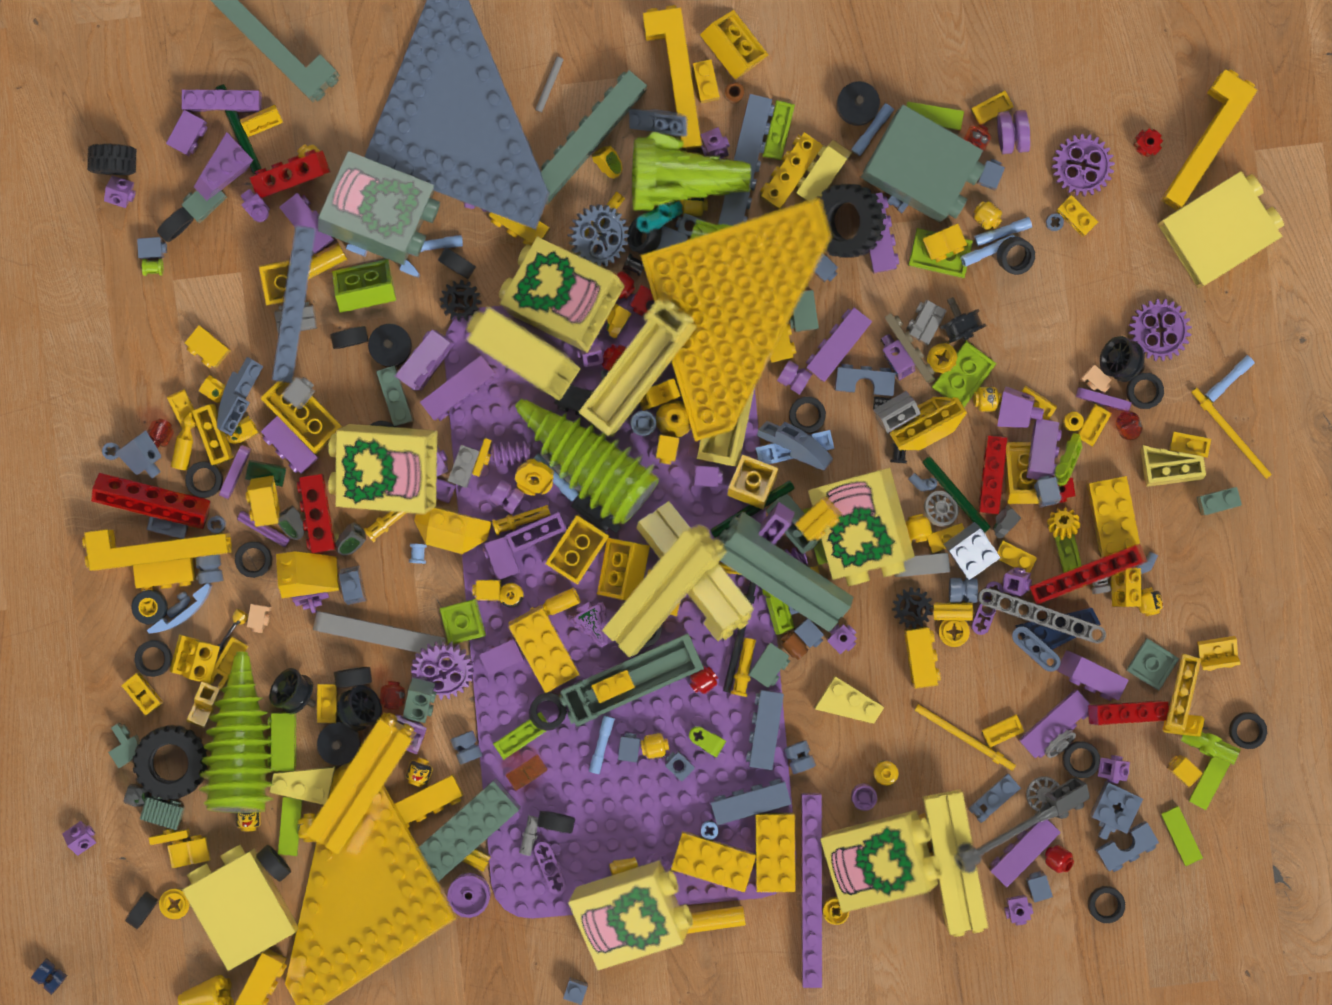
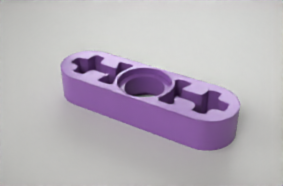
[1076,387,1132,412]
[219,445,251,499]
[971,581,1003,635]
[534,841,566,895]

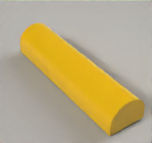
[308,242,348,280]
[1165,653,1201,732]
[687,906,746,934]

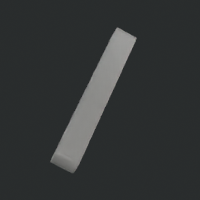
[978,588,1106,643]
[313,611,446,653]

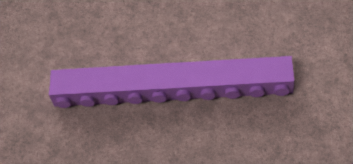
[801,793,822,988]

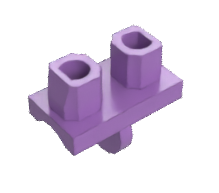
[241,189,270,222]
[292,592,329,613]

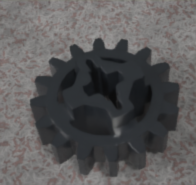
[440,280,482,322]
[892,587,934,629]

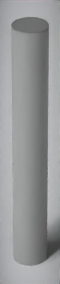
[535,56,564,112]

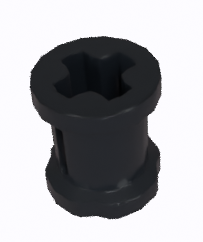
[622,253,644,277]
[890,443,907,464]

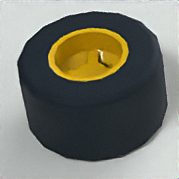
[131,590,168,624]

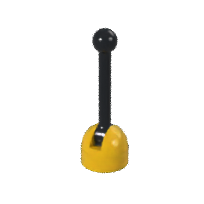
[217,608,249,651]

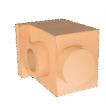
[1079,365,1111,394]
[247,604,272,633]

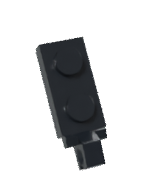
[571,494,621,533]

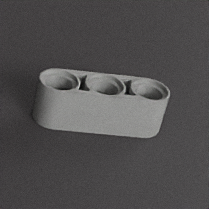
[895,553,950,577]

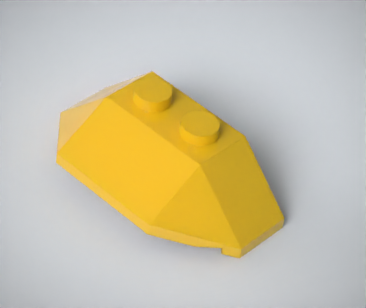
[890,397,967,450]
[414,507,492,554]

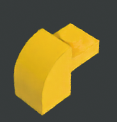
[639,378,680,411]
[187,682,220,729]

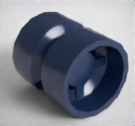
[31,959,68,995]

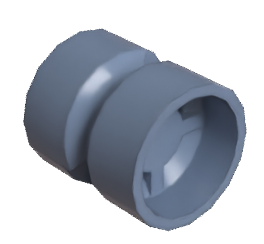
[631,411,656,436]
[195,554,224,584]
[949,578,978,603]
[450,731,483,765]
[784,740,816,774]

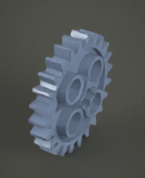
[568,204,629,267]

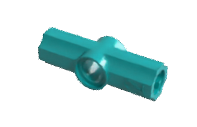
[637,200,683,233]

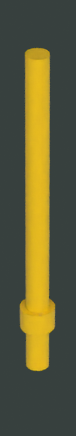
[1191,387,1272,479]
[914,704,1016,771]

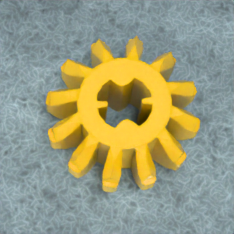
[1047,507,1080,540]

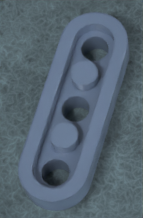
[1012,627,1061,672]

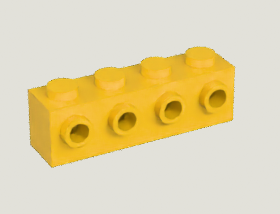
[760,132,823,210]

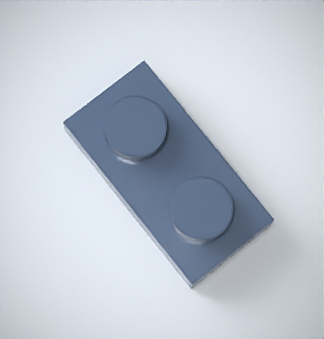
[147,516,188,539]

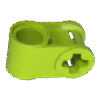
[689,726,727,758]

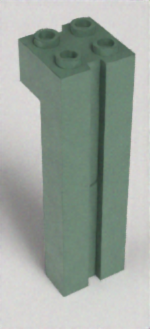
[211,0,340,102]
[719,512,853,632]
[559,633,704,726]

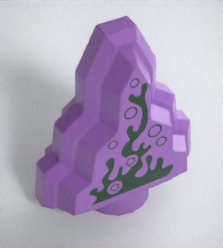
[569,601,608,647]

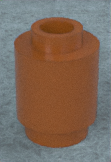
[725,82,744,104]
[780,631,809,660]

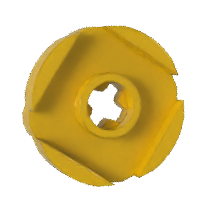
[515,459,554,496]

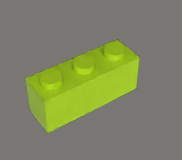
[268,712,296,771]

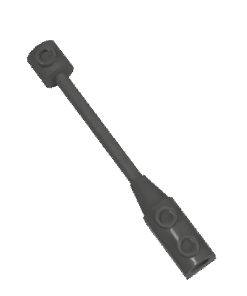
[954,777,1090,873]

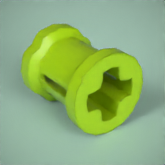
[142,258,164,276]

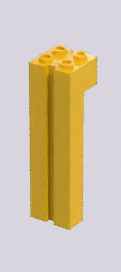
[643,5,702,152]
[1161,69,1258,210]
[82,529,233,571]
[306,712,416,855]

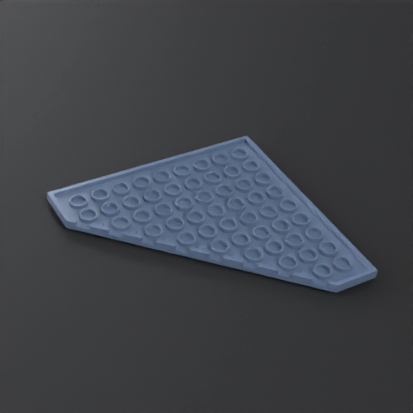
[365,0,550,229]

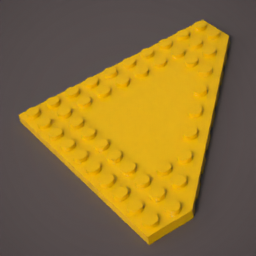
[641,199,831,441]
[285,760,457,1005]

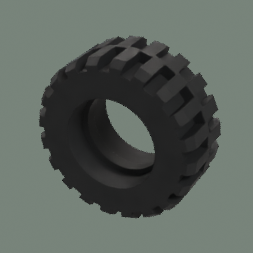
[815,184,886,258]
[132,725,208,800]

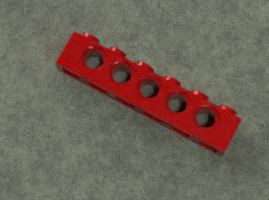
[91,473,211,529]
[1030,543,1147,604]

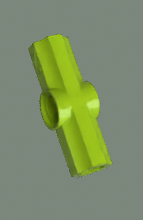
[1181,732,1241,765]

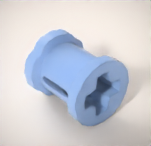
[409,543,427,564]
[701,821,718,840]

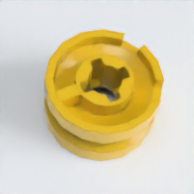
[822,897,850,925]

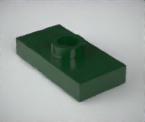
[245,460,287,487]

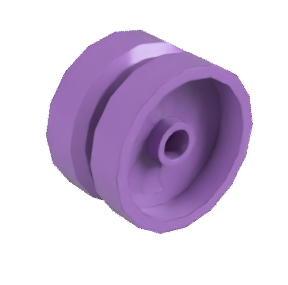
[997,110,1030,155]
[447,873,491,918]

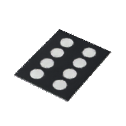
[873,396,892,410]

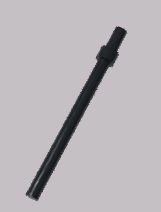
[723,581,756,693]

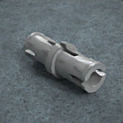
[519,815,538,856]

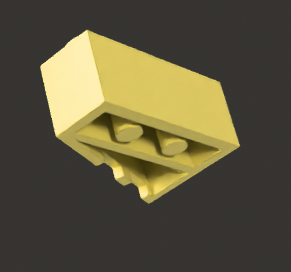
[796,140,852,202]
[1140,445,1206,487]
[814,676,884,724]
[269,766,337,805]

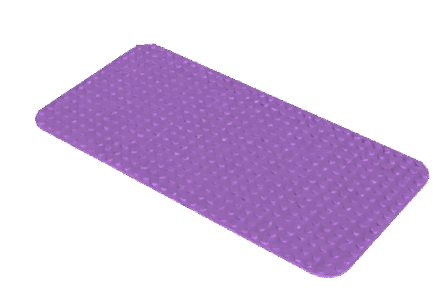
[445,294,797,918]

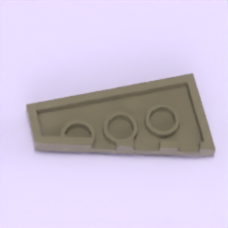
[885,313,936,384]

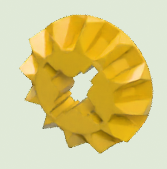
[927,343,958,374]
[939,620,970,647]
[159,889,190,920]

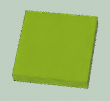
[439,599,486,645]

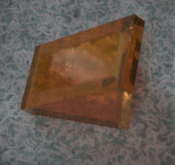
[506,754,548,791]

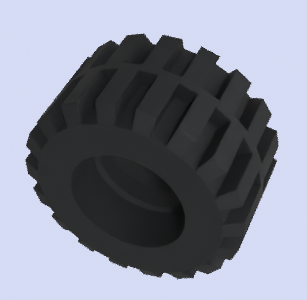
[87,144,137,175]

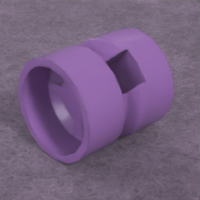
[777,360,812,395]
[489,479,525,514]
[851,783,877,811]

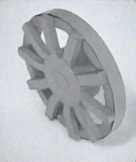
[923,491,958,527]
[1045,729,1076,758]
[1026,776,1060,811]

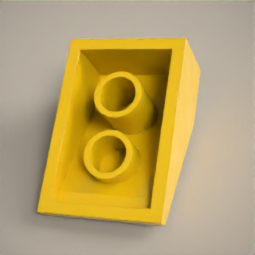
[1005,442,1039,504]
[276,551,339,598]

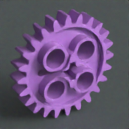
[1052,134,1115,197]
[1129,299,1192,361]
[411,641,474,700]

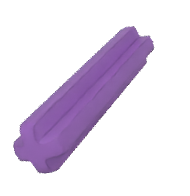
[237,511,290,547]

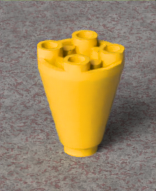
[655,400,691,438]
[178,975,234,1005]

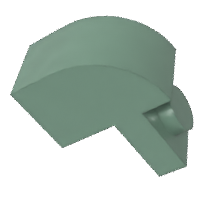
[108,723,140,769]

